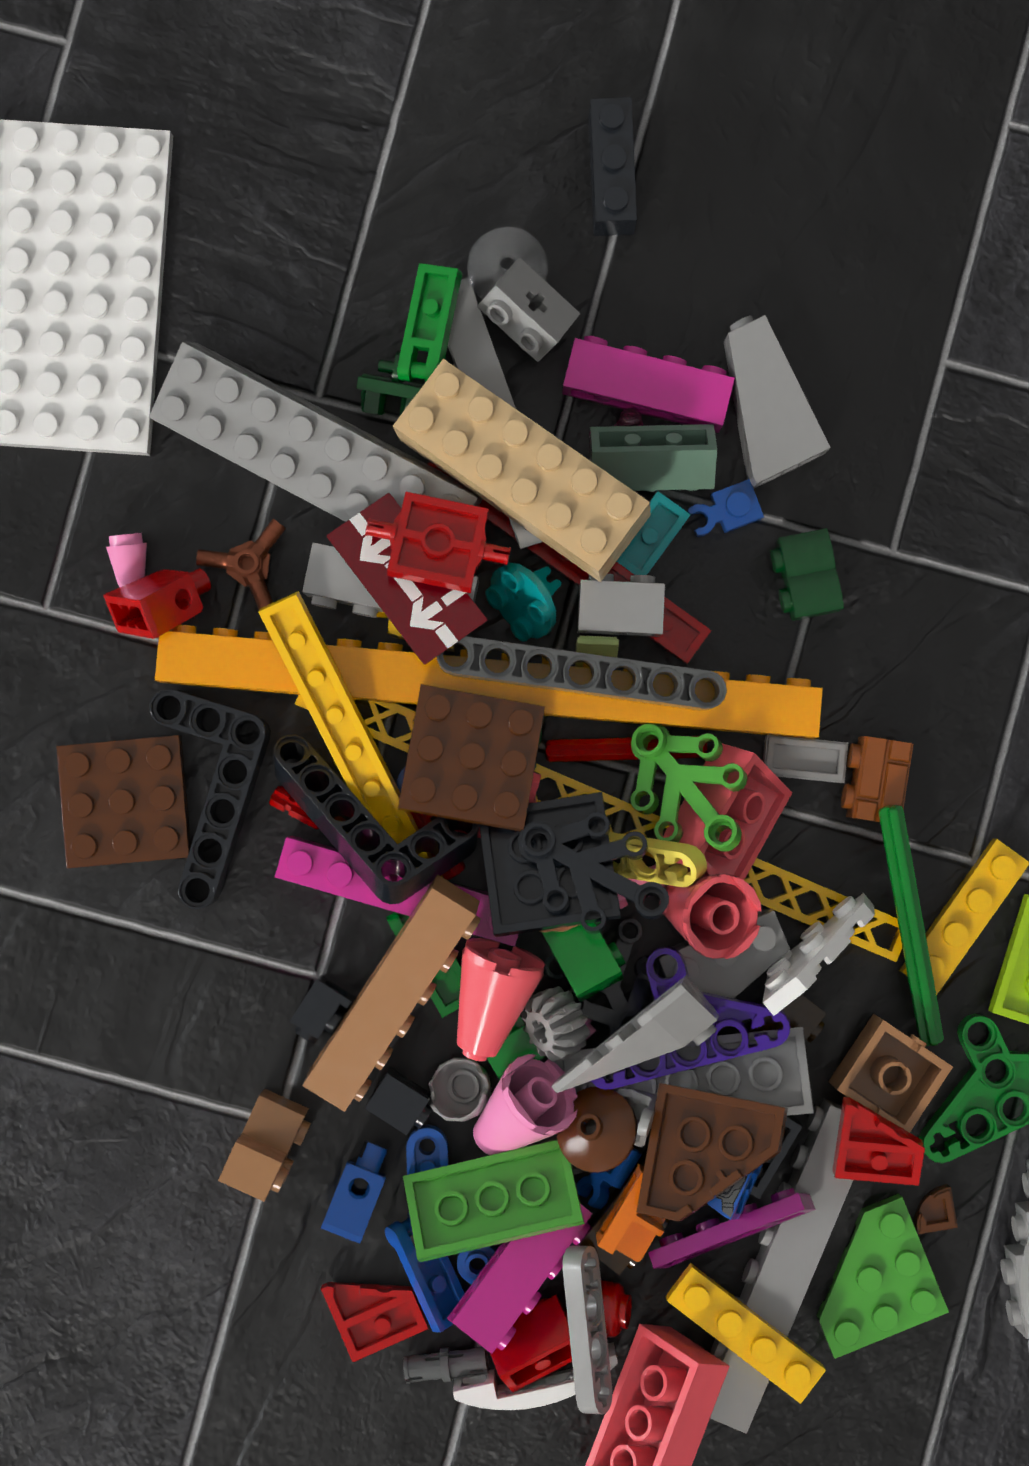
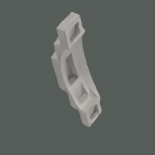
[1000,1159,1029,1352]

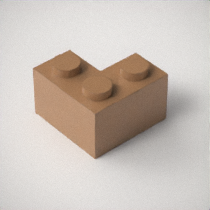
[218,1089,311,1202]

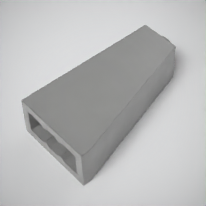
[724,315,831,489]

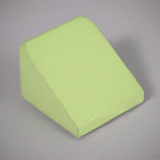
[575,635,619,667]

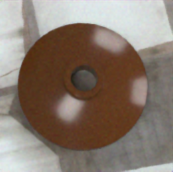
[557,1087,637,1173]

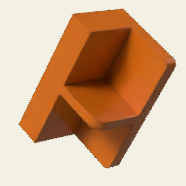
[596,1164,665,1262]

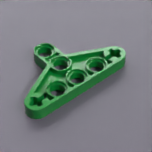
[919,1014,1029,1163]

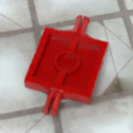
[365,491,511,593]

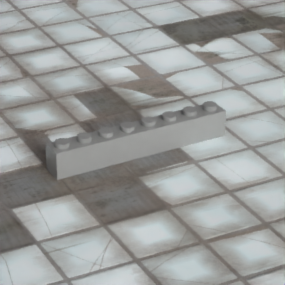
[710,1098,853,1434]

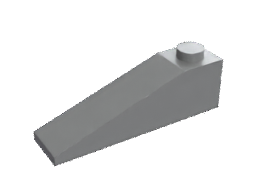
[551,975,719,1093]

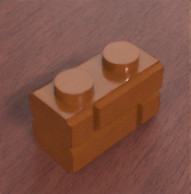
[841,736,914,822]

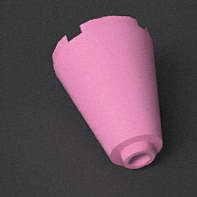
[473,1054,577,1155]

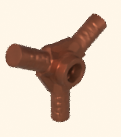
[196,519,286,610]

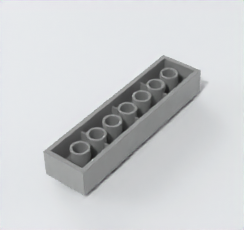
[149,342,482,522]

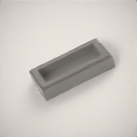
[763,735,848,783]

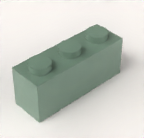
[590,424,717,492]

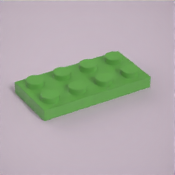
[403,1140,585,1262]

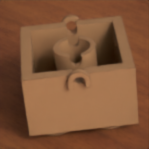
[828,1014,953,1133]

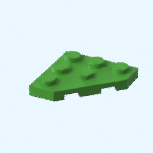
[817,1194,949,1359]

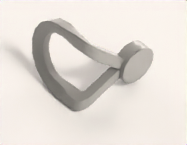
[616,1088,657,1147]

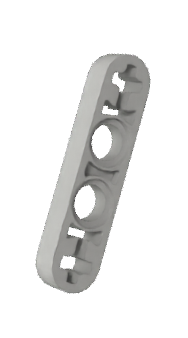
[563,1246,612,1415]

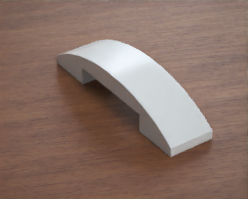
[453,1342,618,1410]

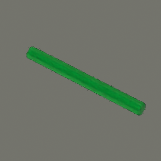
[878,805,944,1046]

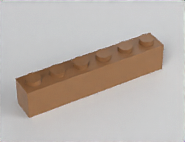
[302,875,481,1112]

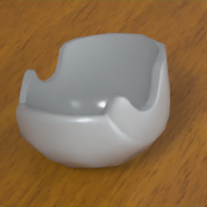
[429,1057,491,1122]

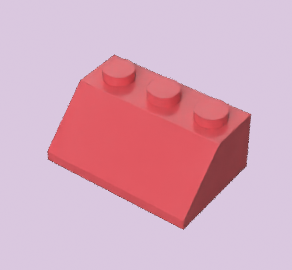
[663,743,792,880]

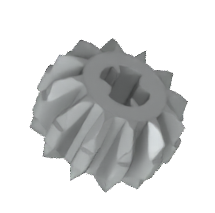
[521,986,591,1062]

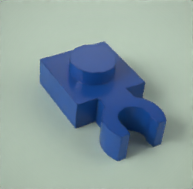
[687,479,764,537]
[576,1147,642,1210]

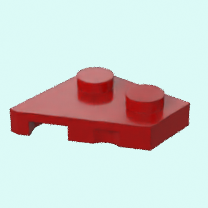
[832,1097,925,1186]
[321,1282,429,1362]

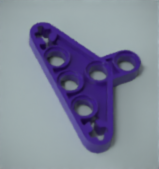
[591,946,790,1090]

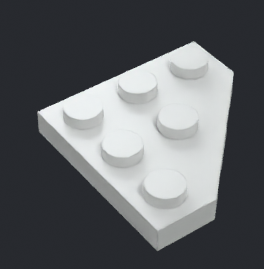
[763,893,875,1016]

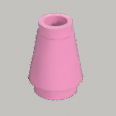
[106,533,147,587]

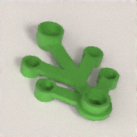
[631,723,748,852]

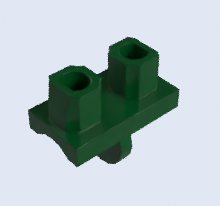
[356,350,424,417]

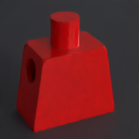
[103,568,211,639]

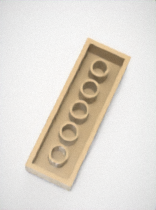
[393,359,651,582]

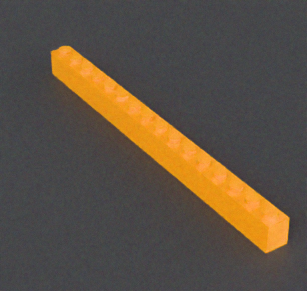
[155,624,823,739]

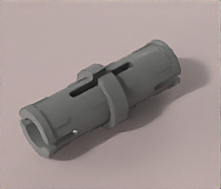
[403,1347,489,1384]

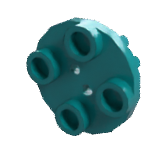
[485,562,561,641]

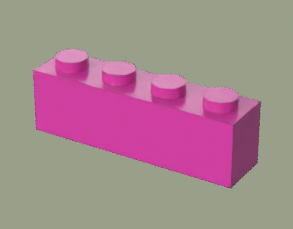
[562,336,735,433]
[447,1204,593,1354]

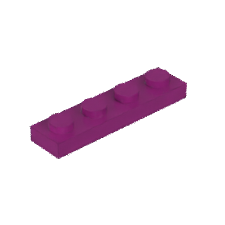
[648,1188,816,1269]

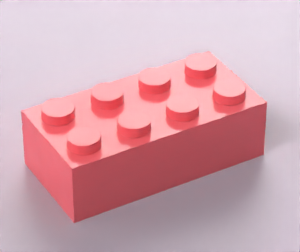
[585,1324,730,1466]

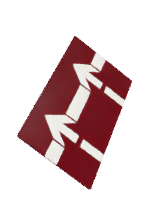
[327,493,487,665]

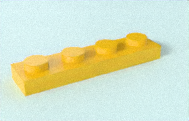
[899,838,1029,995]
[665,1263,826,1404]

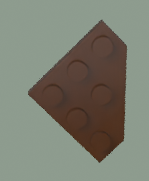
[636,1083,788,1221]

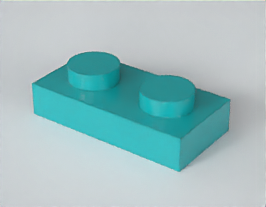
[616,491,691,575]

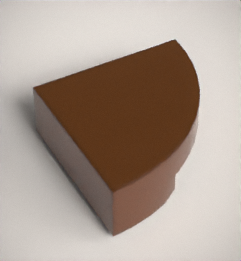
[914,1184,958,1234]

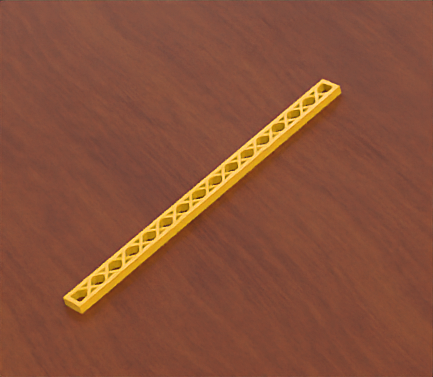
[295,695,902,962]

